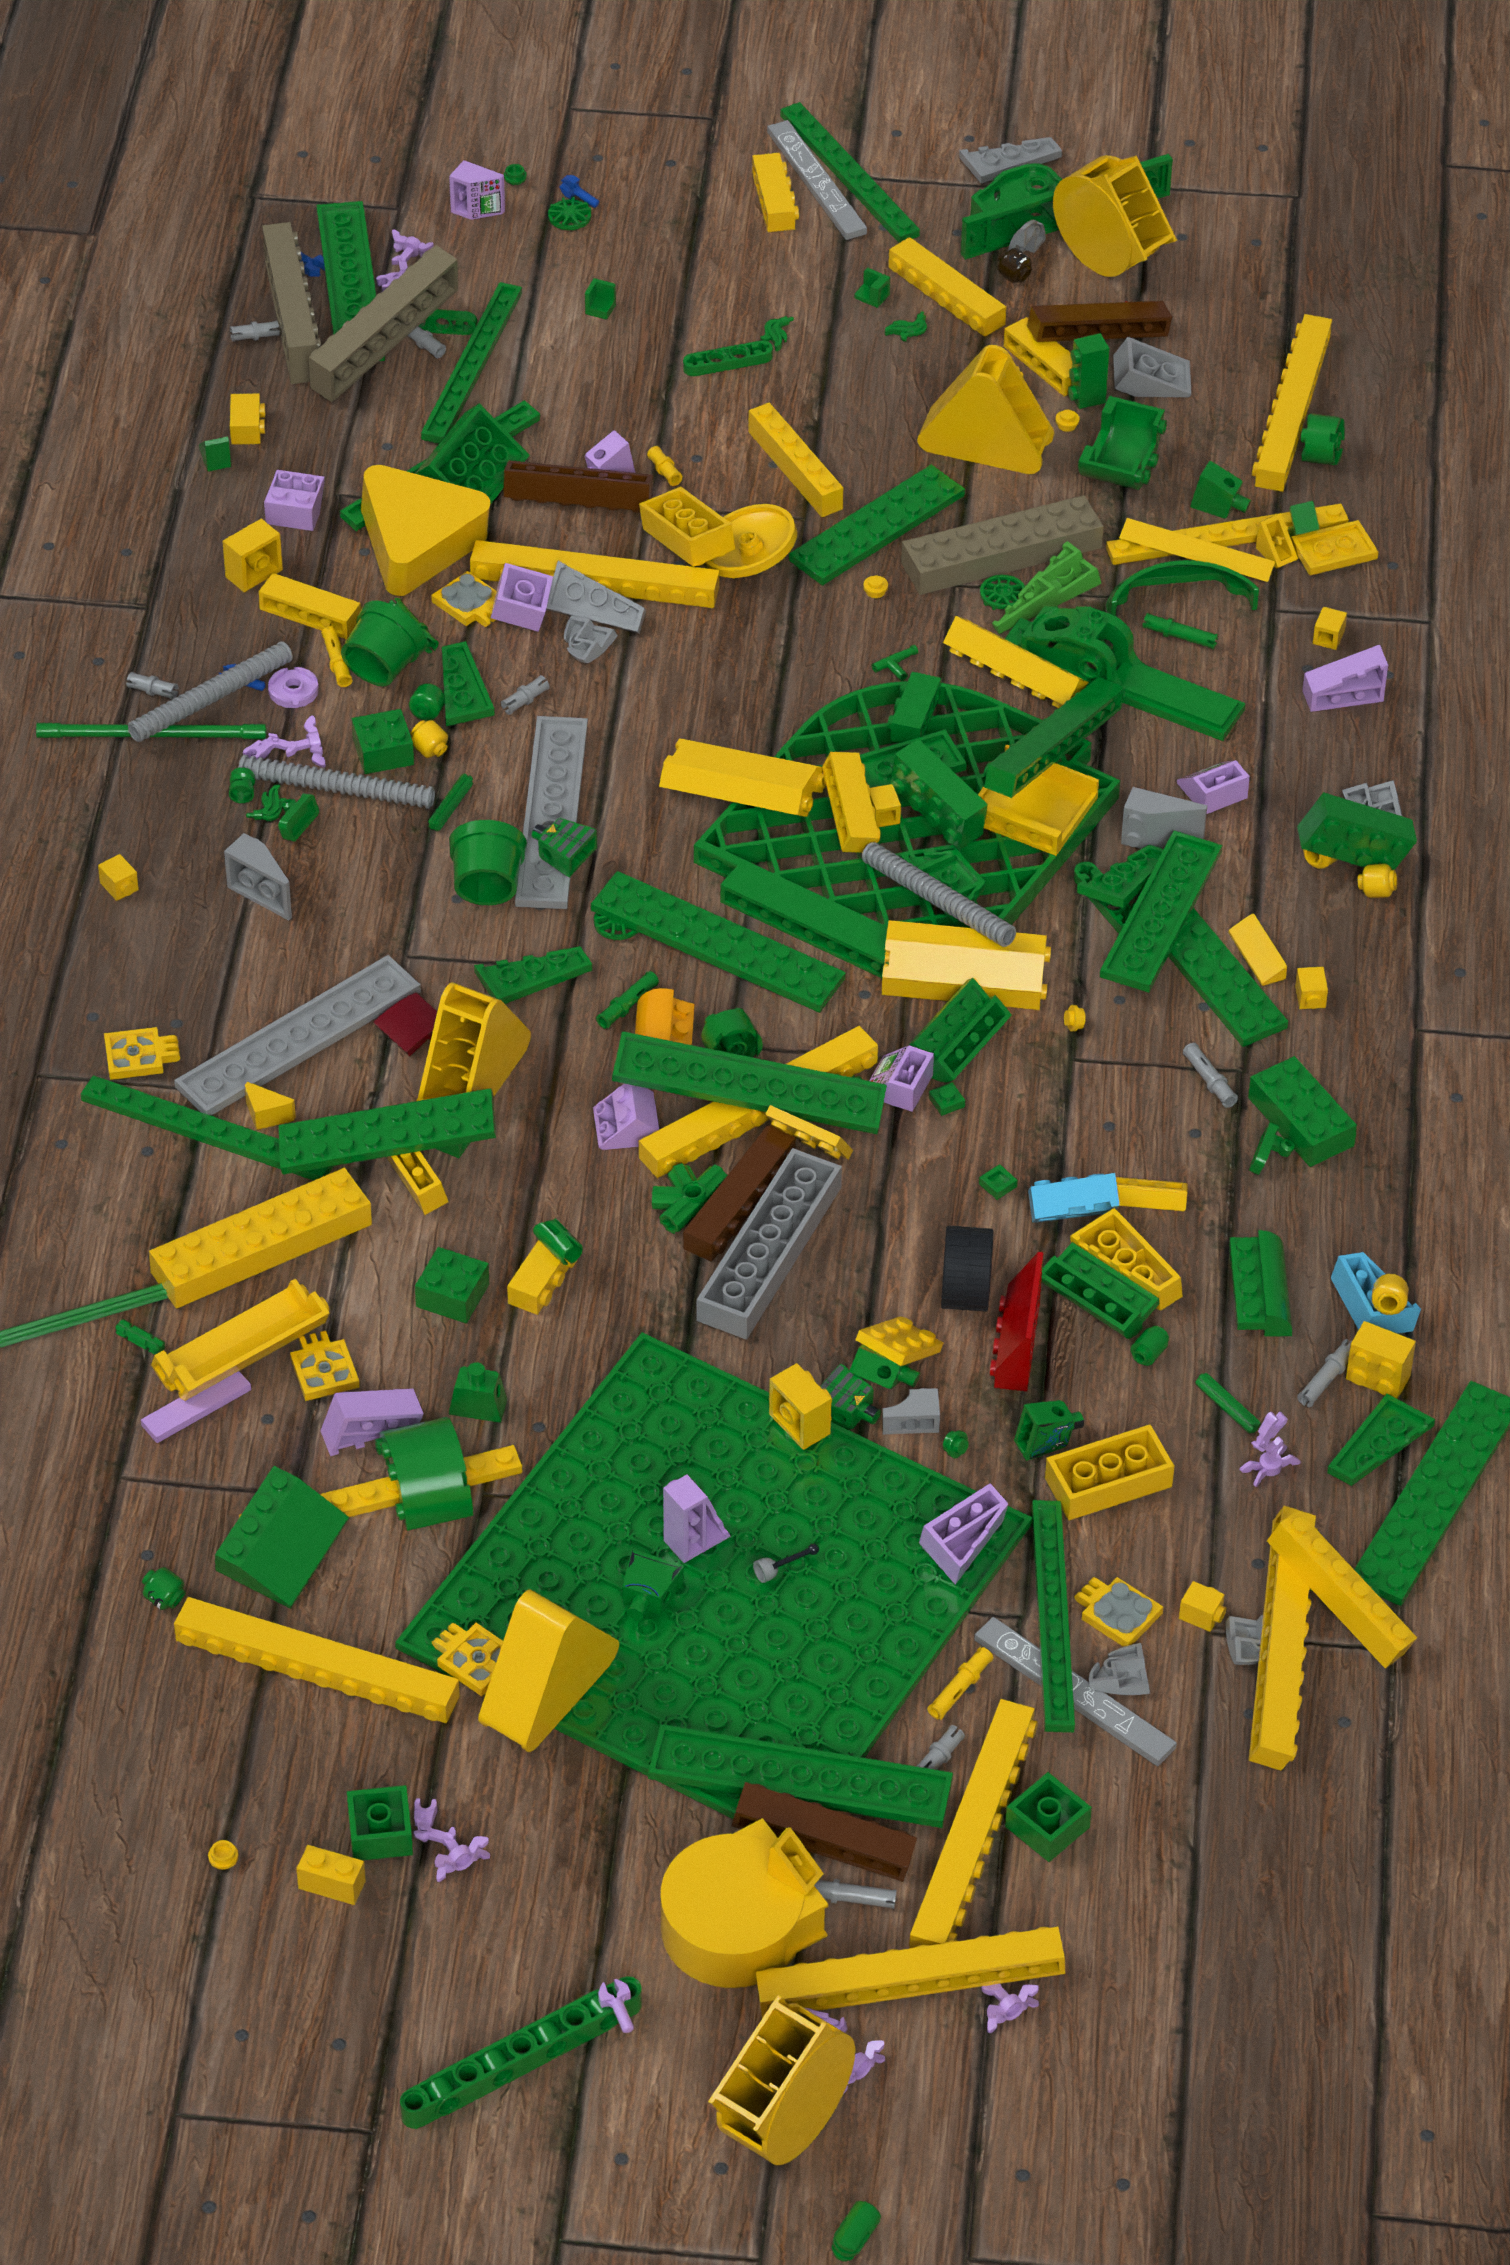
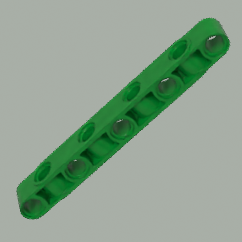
[400,1976,642,2129]

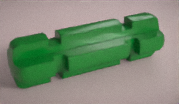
[115,1319,165,1355]

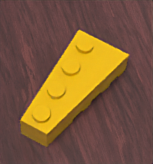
[1070,1208,1183,1311]

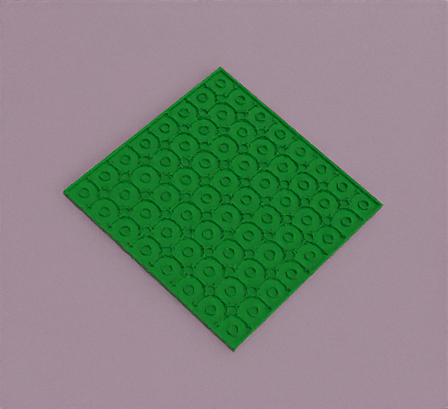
[395,1332,1033,1819]

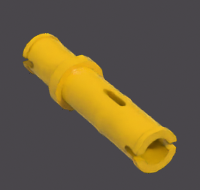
[321,626,353,687]
[927,1647,994,1720]

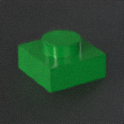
[929,1082,965,1116]
[979,1164,1018,1200]

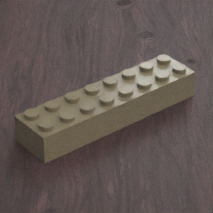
[262,222,321,384]
[309,245,458,402]
[901,495,1103,595]

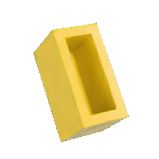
[230,393,266,445]
[296,1845,366,1905]

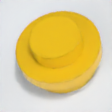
[1055,410,1080,432]
[863,575,888,598]
[1064,1005,1085,1032]
[208,1840,239,1870]

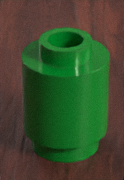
[1130,1326,1169,1366]

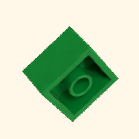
[351,709,414,775]
[415,1247,489,1324]
[1005,1772,1092,1862]
[347,1785,413,1860]

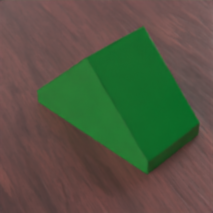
[198,437,231,472]

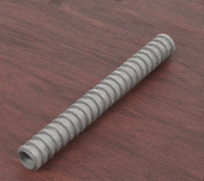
[128,641,293,742]
[239,755,435,809]
[862,842,1016,947]

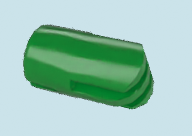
[533,1218,583,1265]
[832,2201,881,2262]

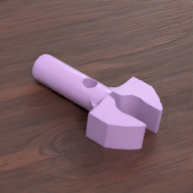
[598,1979,634,2033]

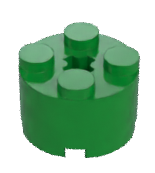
[1301,414,1345,465]
[701,1008,763,1058]

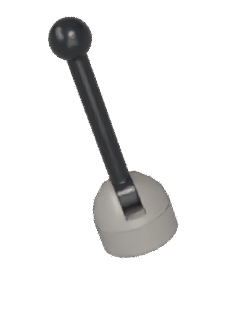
[753,1544,819,1583]

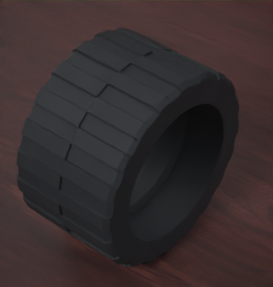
[941,1226,994,1312]

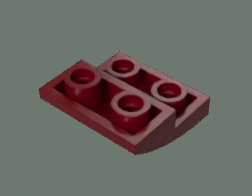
[373,993,437,1057]

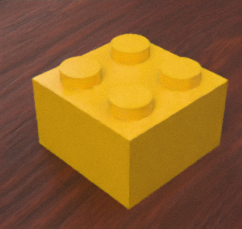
[222,518,283,592]
[1346,1321,1416,1399]
[769,1363,832,1450]

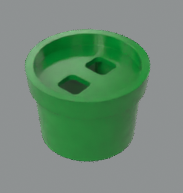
[341,600,427,686]
[449,820,527,906]

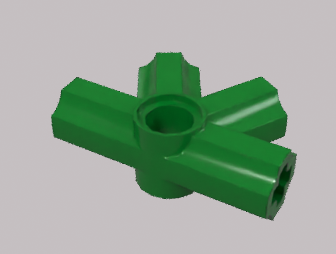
[652,1163,728,1234]

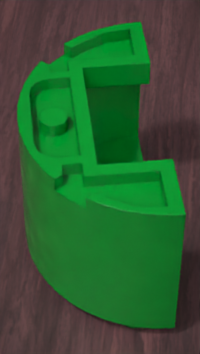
[1078,396,1167,490]
[375,1417,474,1531]

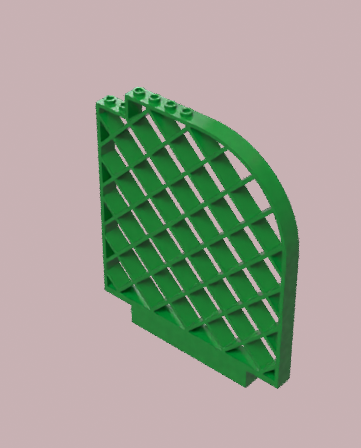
[694,681,1120,978]

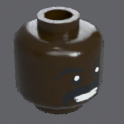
[997,248,1033,283]

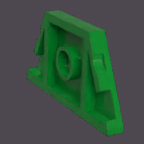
[900,850,986,924]

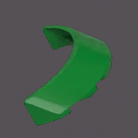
[1106,560,1259,616]

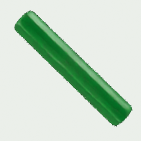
[428,773,473,831]
[1195,1373,1261,1434]

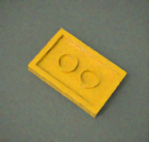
[1291,520,1378,575]
[765,1105,853,1160]
[855,1317,944,1366]

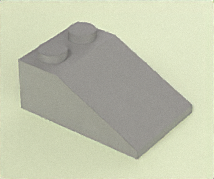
[1113,337,1191,398]
[1121,787,1207,849]
[224,833,292,920]

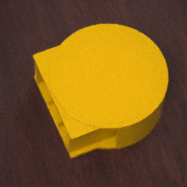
[1053,155,1177,277]
[661,1818,829,1988]
[708,1995,855,2165]

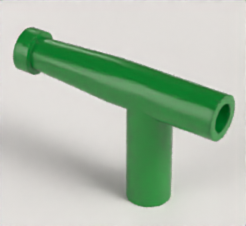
[871,645,918,681]

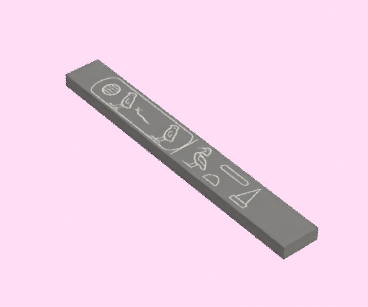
[767,120,867,240]
[974,1617,1177,1767]

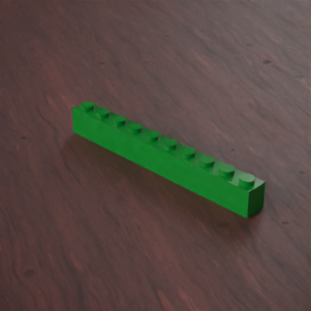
[984,677,1126,798]

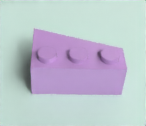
[1303,645,1388,712]
[321,1389,424,1456]
[663,1475,730,1563]
[919,1484,1008,1585]

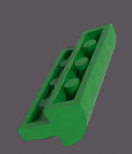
[909,978,1012,1082]
[1229,1230,1292,1337]
[1041,1242,1160,1339]

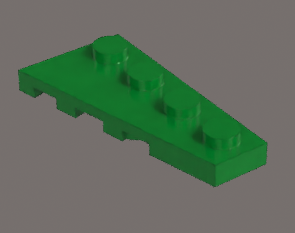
[442,641,495,726]
[1077,845,1164,908]
[474,946,592,1004]
[1327,1394,1435,1486]

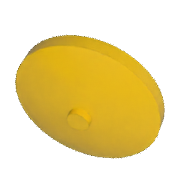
[705,504,797,578]

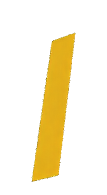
[1119,518,1275,582]

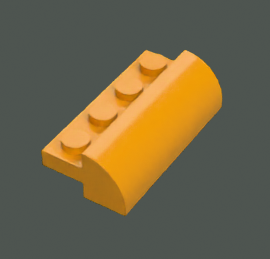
[635,988,695,1045]

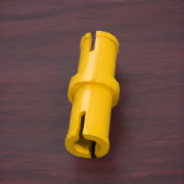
[647,446,683,486]

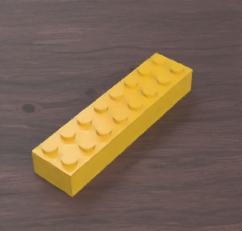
[149,1168,372,1309]

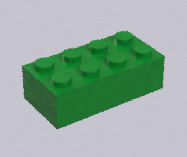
[891,739,988,850]
[1297,792,1417,870]
[1248,1056,1357,1167]

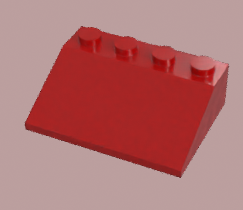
[990,1252,1044,1392]

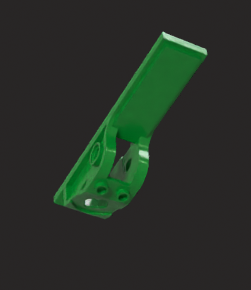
[961,154,1173,260]
[1005,606,1246,741]

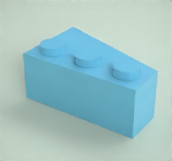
[1028,1173,1120,1223]
[1331,1252,1421,1334]

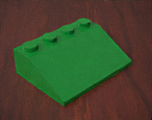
[415,403,530,504]
[215,1466,349,1609]

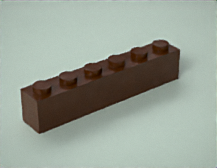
[1027,301,1173,342]
[504,460,653,513]
[683,1125,796,1262]
[731,1782,917,1882]

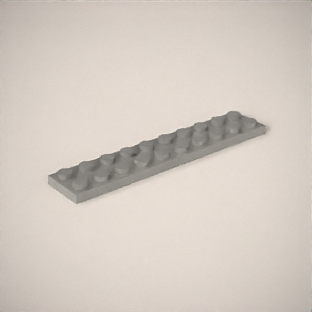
[515,716,588,909]
[174,955,421,1116]

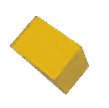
[1256,513,1298,568]
[244,1082,296,1130]
[767,1827,824,1894]

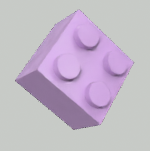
[491,563,553,632]

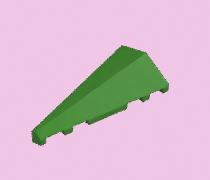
[992,541,1102,634]

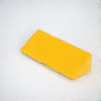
[1228,913,1287,986]
[1116,1177,1188,1211]

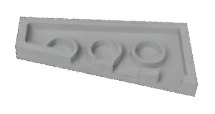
[959,137,1062,184]
[546,561,646,634]

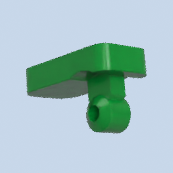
[278,793,319,841]
[1248,1122,1295,1175]

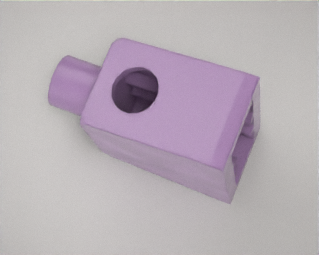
[585,430,635,473]

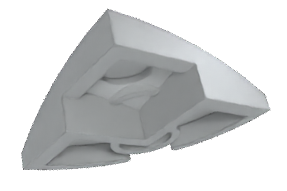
[1008,220,1046,253]
[564,615,618,664]
[1342,780,1402,816]
[1225,1615,1263,1665]
[1089,1643,1150,1695]

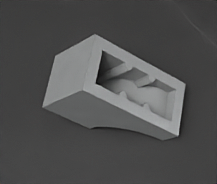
[882,1388,940,1434]

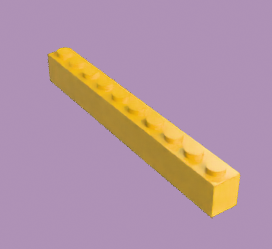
[1252,314,1332,492]
[470,540,719,608]
[639,1026,878,1178]
[1249,1506,1318,1771]
[174,1597,460,1723]
[909,1699,1038,1949]
[755,1926,1065,2018]

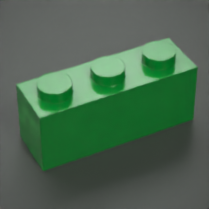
[1068,333,1110,409]
[887,672,941,743]

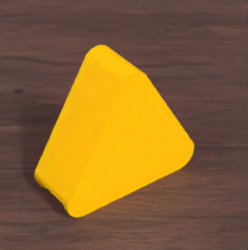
[917,345,1055,474]
[361,465,490,596]
[417,982,531,1101]
[478,1589,619,1752]

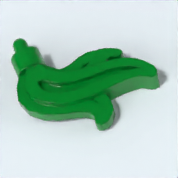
[885,311,927,341]
[760,316,794,352]
[246,785,287,821]

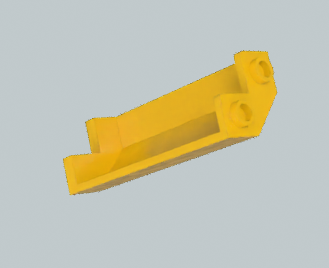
[659,738,826,817]
[882,920,1051,1010]
[151,1279,330,1401]

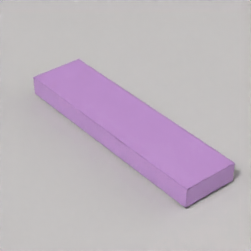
[141,1371,251,1443]

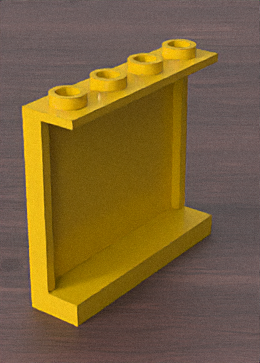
[978,745,1099,856]

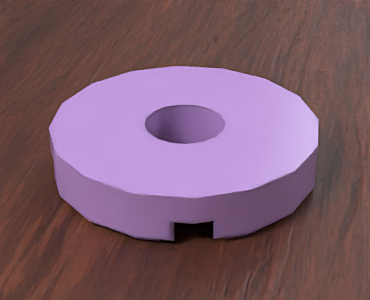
[268,667,319,708]

